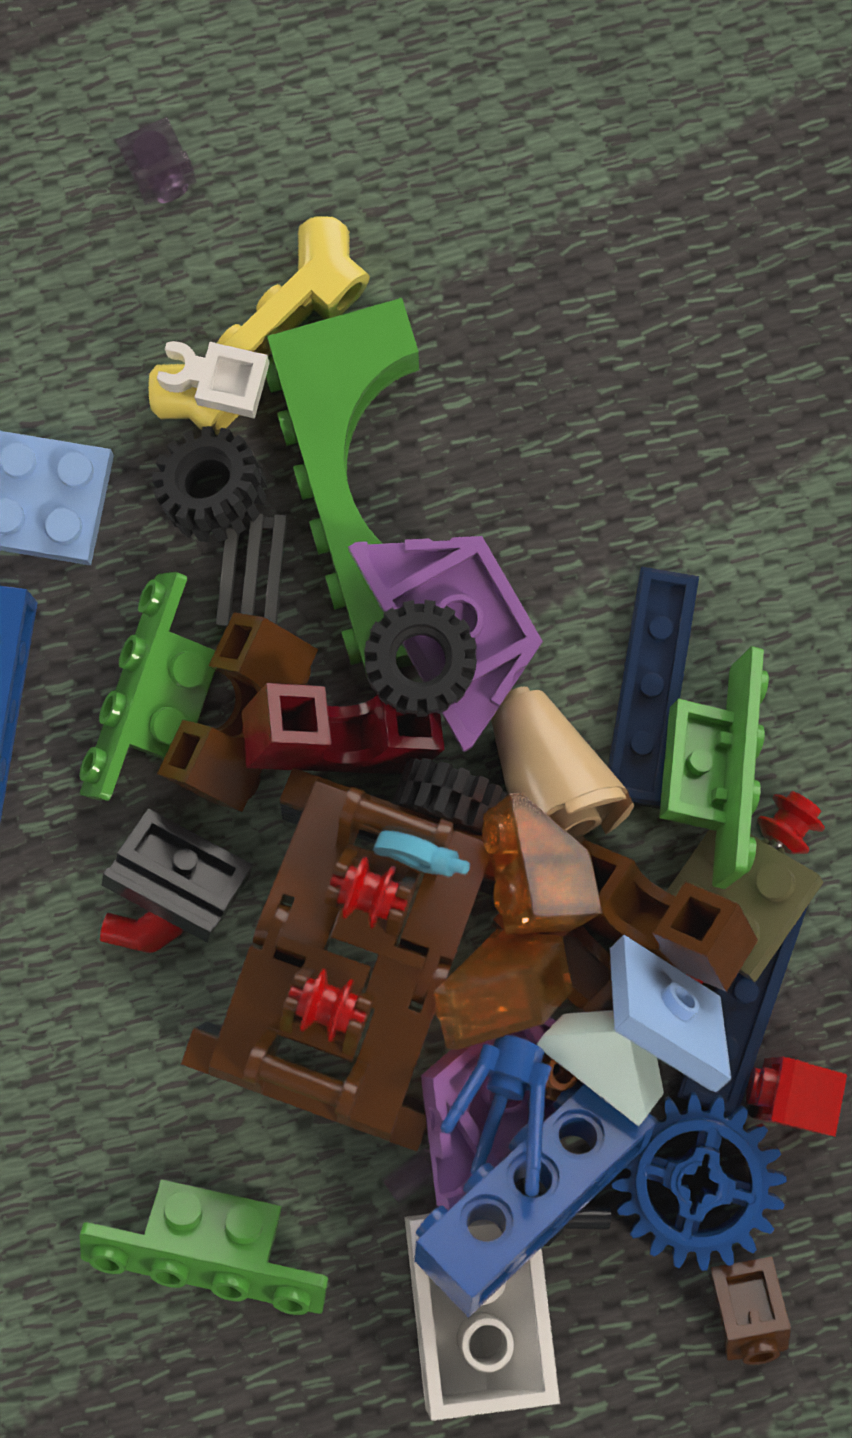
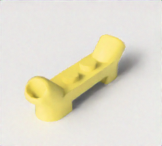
[149,216,370,435]

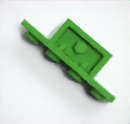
[79,572,216,801]
[659,646,769,889]
[79,1179,328,1315]

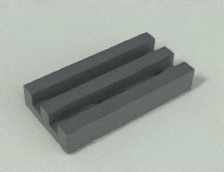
[216,513,288,630]

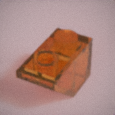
[482,793,602,935]
[434,929,573,1050]

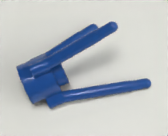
[440,1034,551,1197]

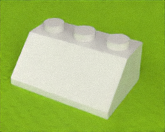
[405,1214,560,1420]

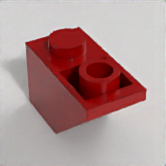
[746,1057,847,1137]

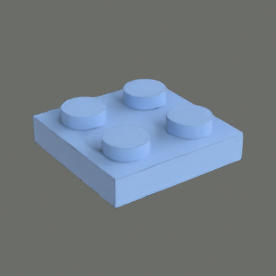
[0,431,114,565]

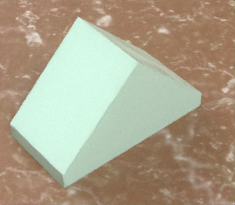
[536,1010,664,1126]

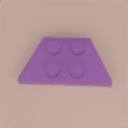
[348,536,543,753]
[421,997,584,1211]

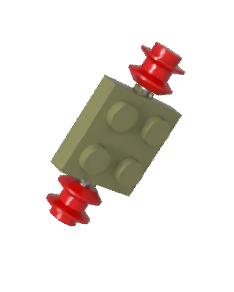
[666,791,825,984]

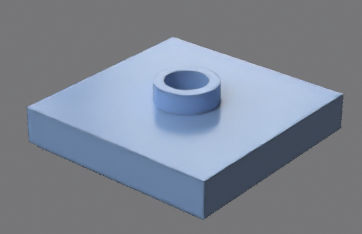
[610,935,731,1092]

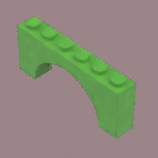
[266,298,419,678]

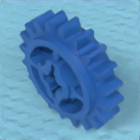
[612,1092,787,1271]

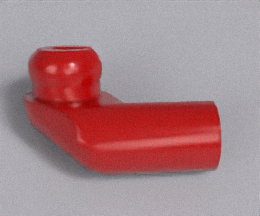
[100,911,184,953]

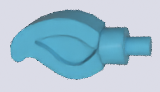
[373,831,470,877]

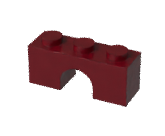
[242,683,445,774]

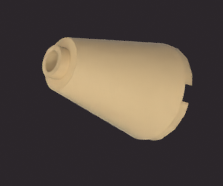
[491,687,634,861]

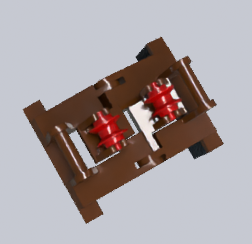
[181,768,524,1152]

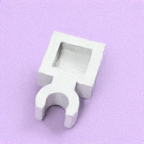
[157,341,269,418]

